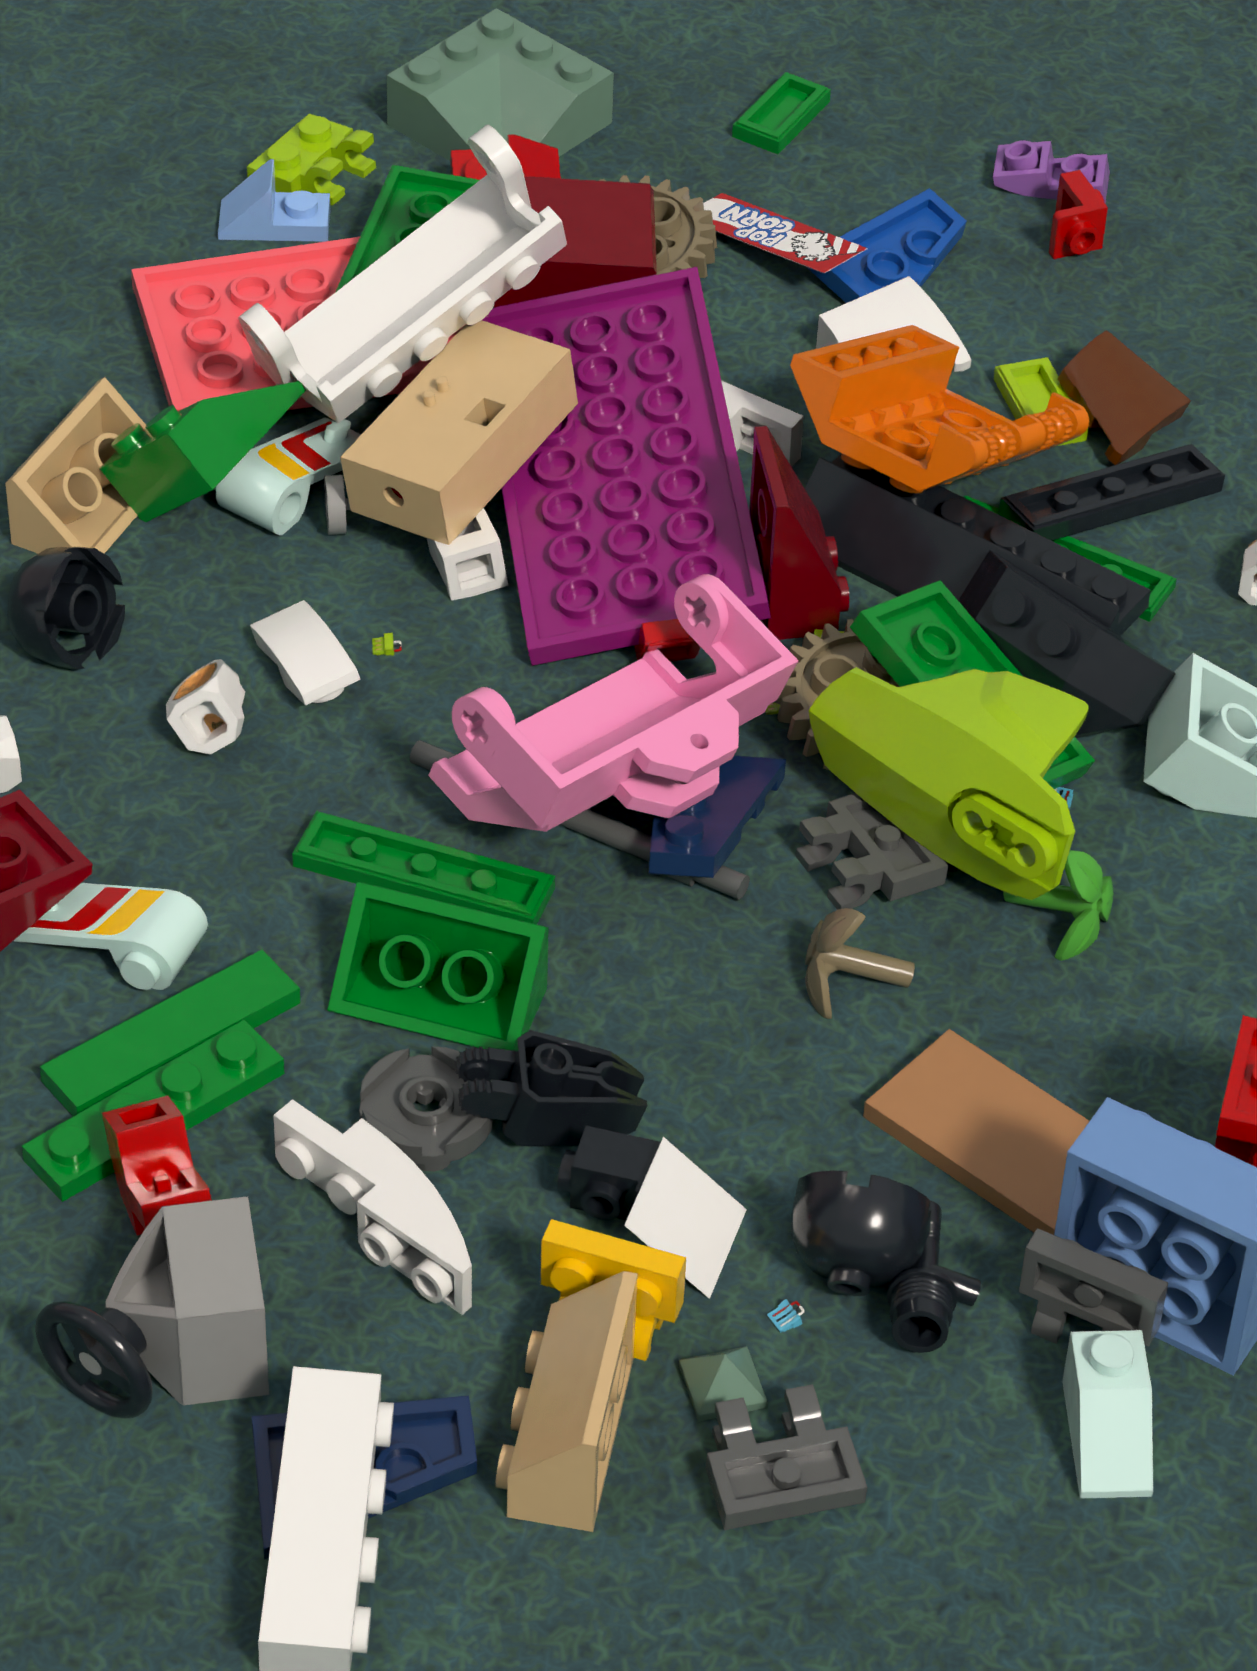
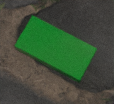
[732,72,831,155]

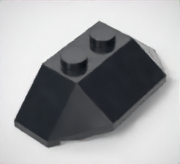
[958,550,1176,738]

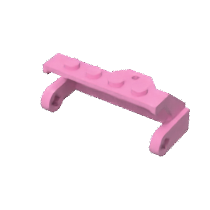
[428,574,799,832]

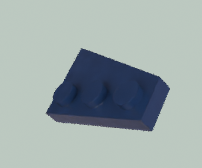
[649,755,786,878]
[252,1395,477,1560]

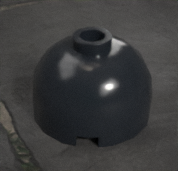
[7,547,125,669]
[791,1170,932,1296]

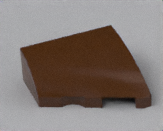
[1058,330,1191,465]

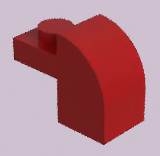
[102,1096,212,1236]

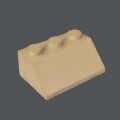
[496,1271,638,1532]

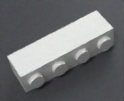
[258,1366,394,1671]

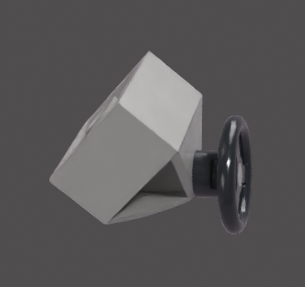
[35,1196,269,1419]

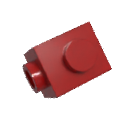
[1049,170,1108,259]

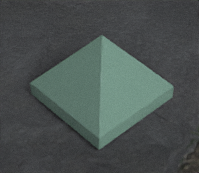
[679,1346,767,1422]

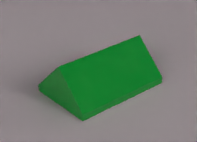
[327,882,549,1050]

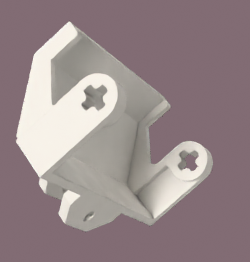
[238,125,567,423]

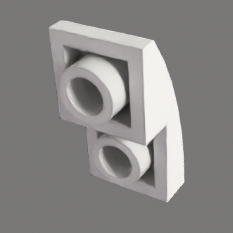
[250,600,361,705]

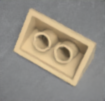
[5,377,146,554]

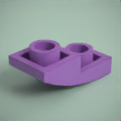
[993,140,1110,203]

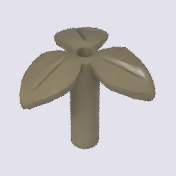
[805,908,915,1019]

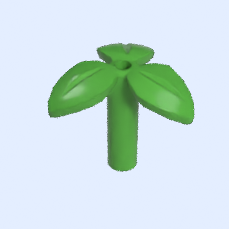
[1003,850,1114,961]

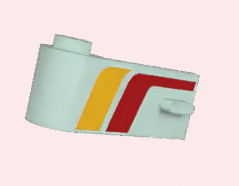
[214,417,361,535]
[14,883,208,990]

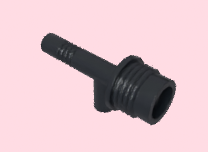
[887,1201,981,1353]

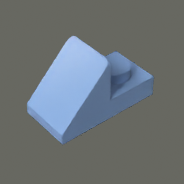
[218,159,330,242]

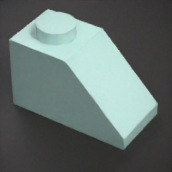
[1062,1330,1153,1498]

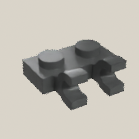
[795,793,948,910]
[1019,1228,1168,1347]
[705,1384,868,1530]

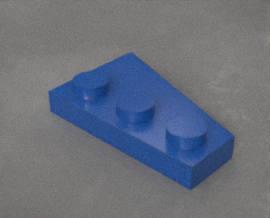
[807,188,967,303]

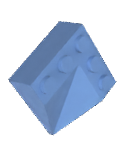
[1054,1097,1257,1376]

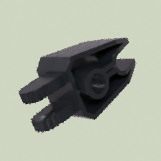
[455,1030,648,1146]

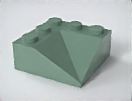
[387,8,614,161]

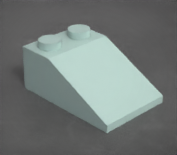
[1143,653,1257,818]

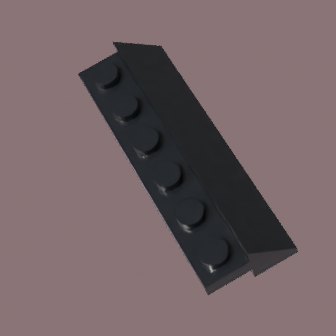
[805,453,1151,636]

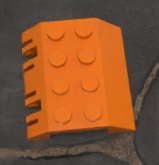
[790,325,1089,493]

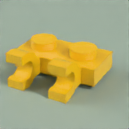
[540,1219,686,1361]

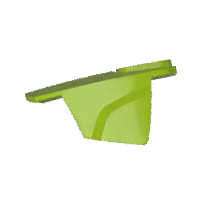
[808,667,1089,900]

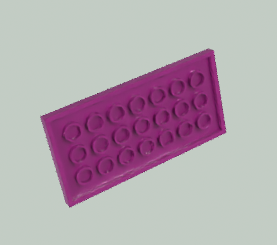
[482,267,771,666]

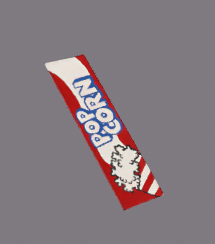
[703,193,868,273]

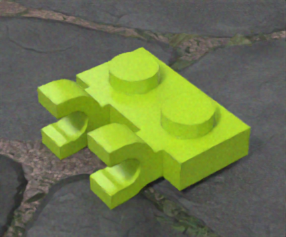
[247,114,376,205]

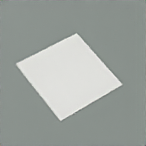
[624,1137,747,1298]

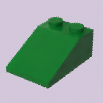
[100,381,306,522]

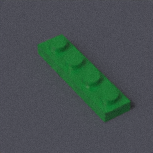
[22,1020,285,1202]

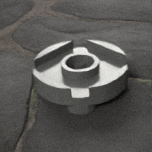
[359,1046,494,1172]

